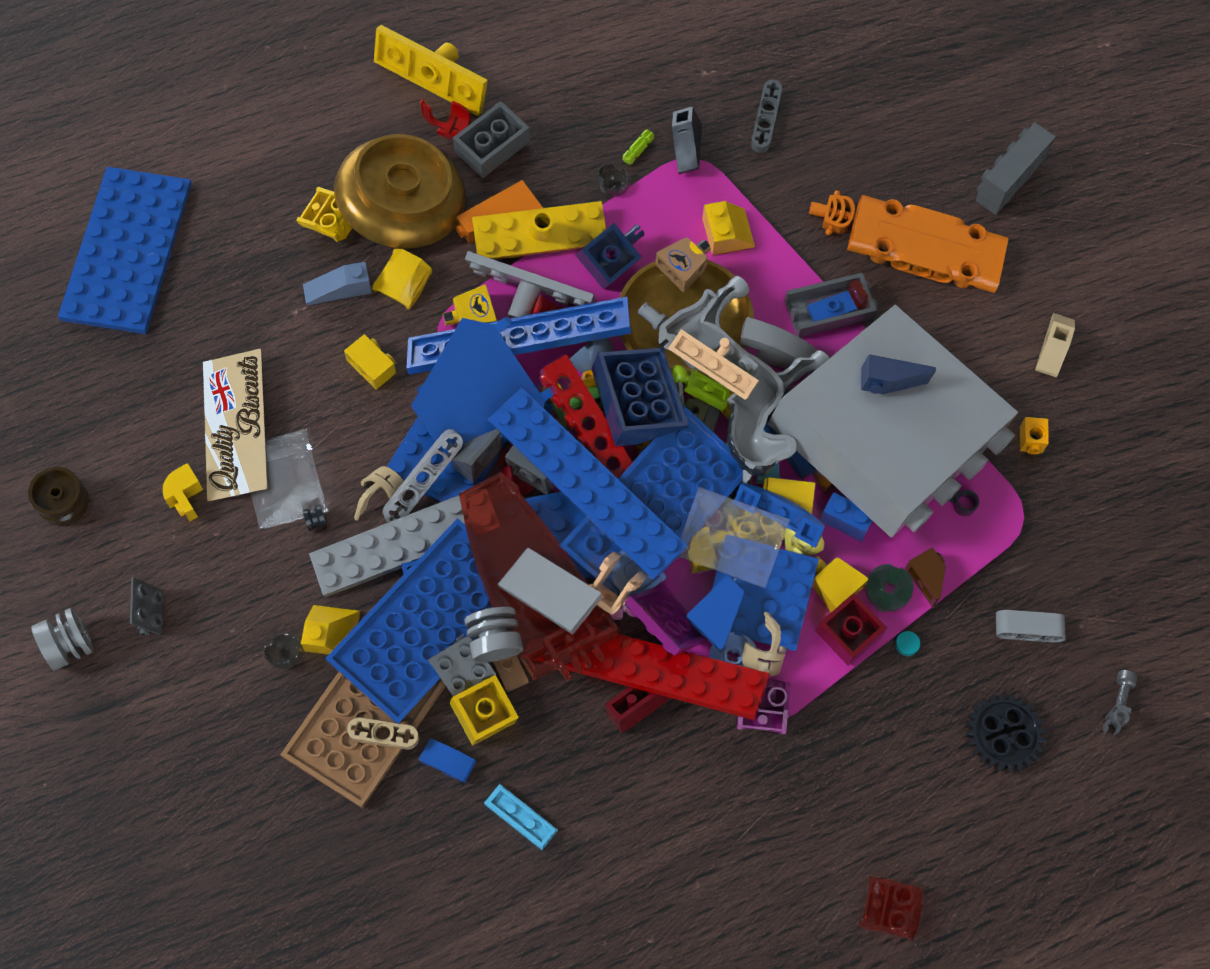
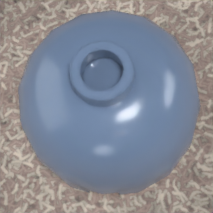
[570,338,614,373]

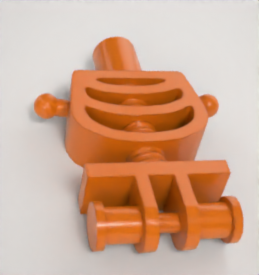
[809,190,856,235]

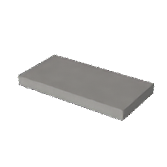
[498,548,603,634]

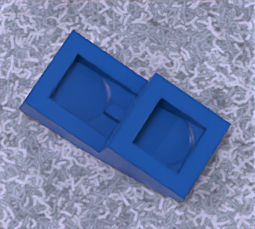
[418,738,477,783]

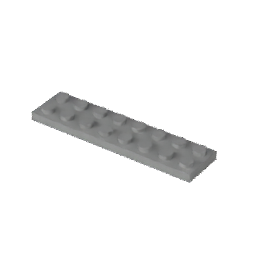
[309,485,501,598]

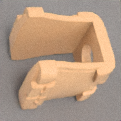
[589,552,647,614]

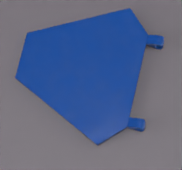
[411,317,553,444]

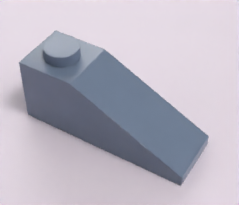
[303,262,372,305]

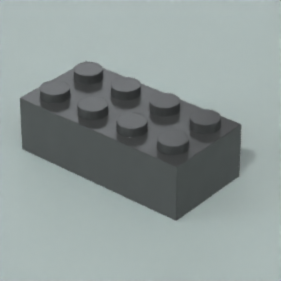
[975,122,1056,215]

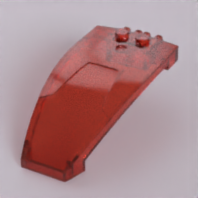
[459,473,619,681]

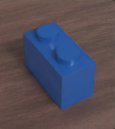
[820,492,872,542]

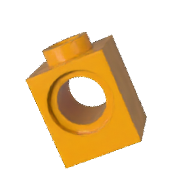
[1020,417,1049,454]

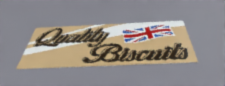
[203,349,267,501]

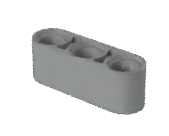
[996,610,1066,642]

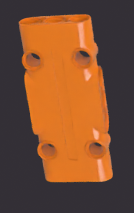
[847,195,1008,293]

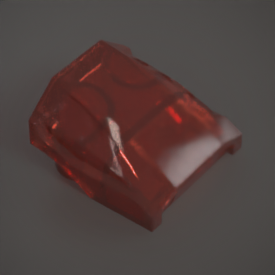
[859,876,923,940]

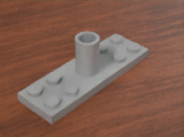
[465,251,597,318]

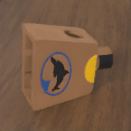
[655,238,711,293]

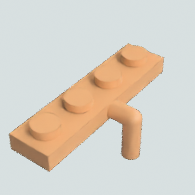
[668,329,759,401]

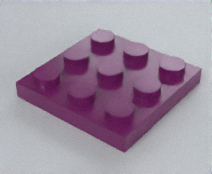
[625,585,707,656]

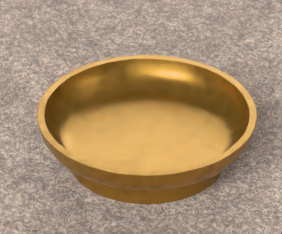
[334,134,466,248]
[620,260,754,377]

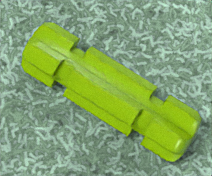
[623,129,654,165]

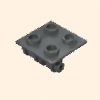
[130,577,164,636]
[428,634,496,696]

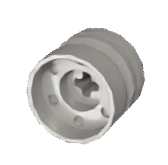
[31,607,94,671]
[464,607,523,663]

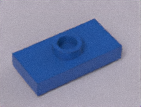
[807,291,857,322]

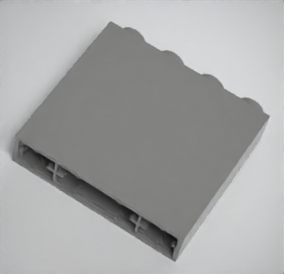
[768,305,1018,538]

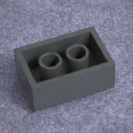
[453,101,530,179]

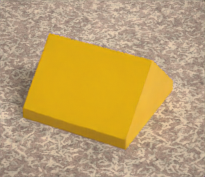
[763,477,815,514]

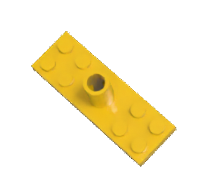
[374,25,488,117]
[472,201,606,260]

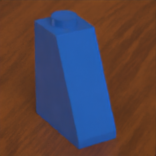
[686,575,745,653]

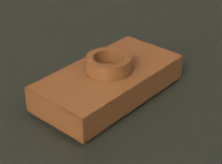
[493,655,529,692]

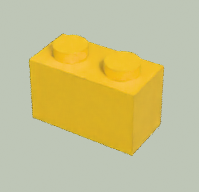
[344,334,396,390]

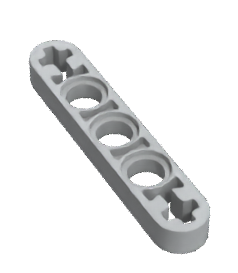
[383,429,463,523]

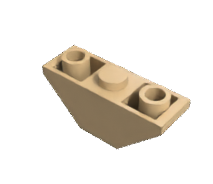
[1035,313,1075,377]

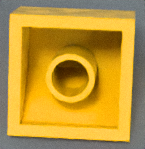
[702,201,755,255]

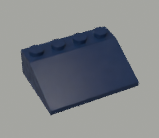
[591,348,689,447]

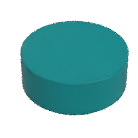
[895,631,920,656]

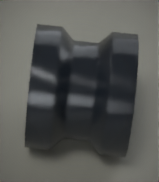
[302,504,327,531]

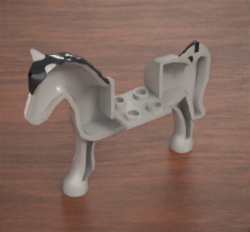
[659,276,830,483]

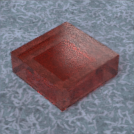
[848,279,868,310]

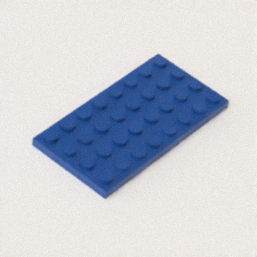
[58,167,192,334]
[559,405,743,609]
[325,518,514,724]

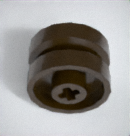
[28,466,89,526]

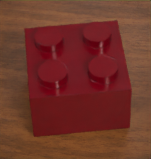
[815,593,887,666]

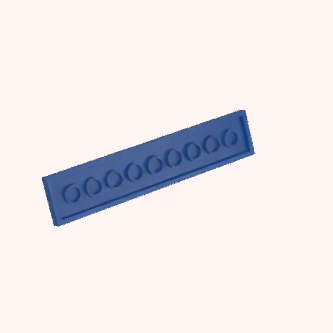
[407,297,631,375]
[488,388,688,581]

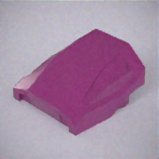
[737,679,790,734]

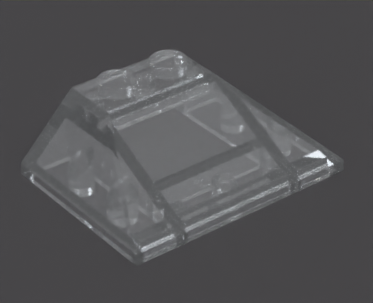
[251,428,328,530]

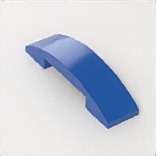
[733,482,825,548]

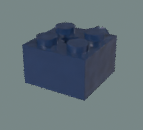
[575,223,645,289]

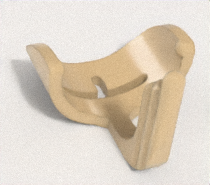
[354,466,406,521]
[742,612,787,676]

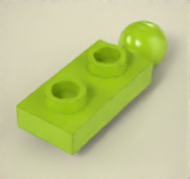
[670,365,731,411]

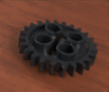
[965,693,1046,773]

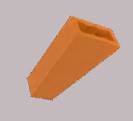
[455,180,543,243]

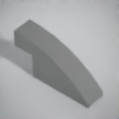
[739,317,818,375]

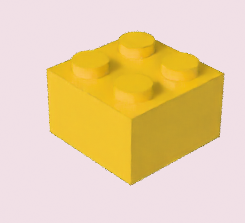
[450,675,519,746]

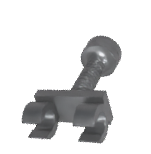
[1103,670,1138,737]

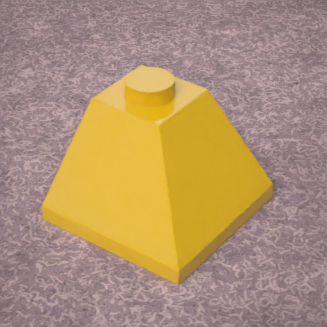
[301,605,361,655]

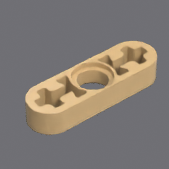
[347,718,419,750]

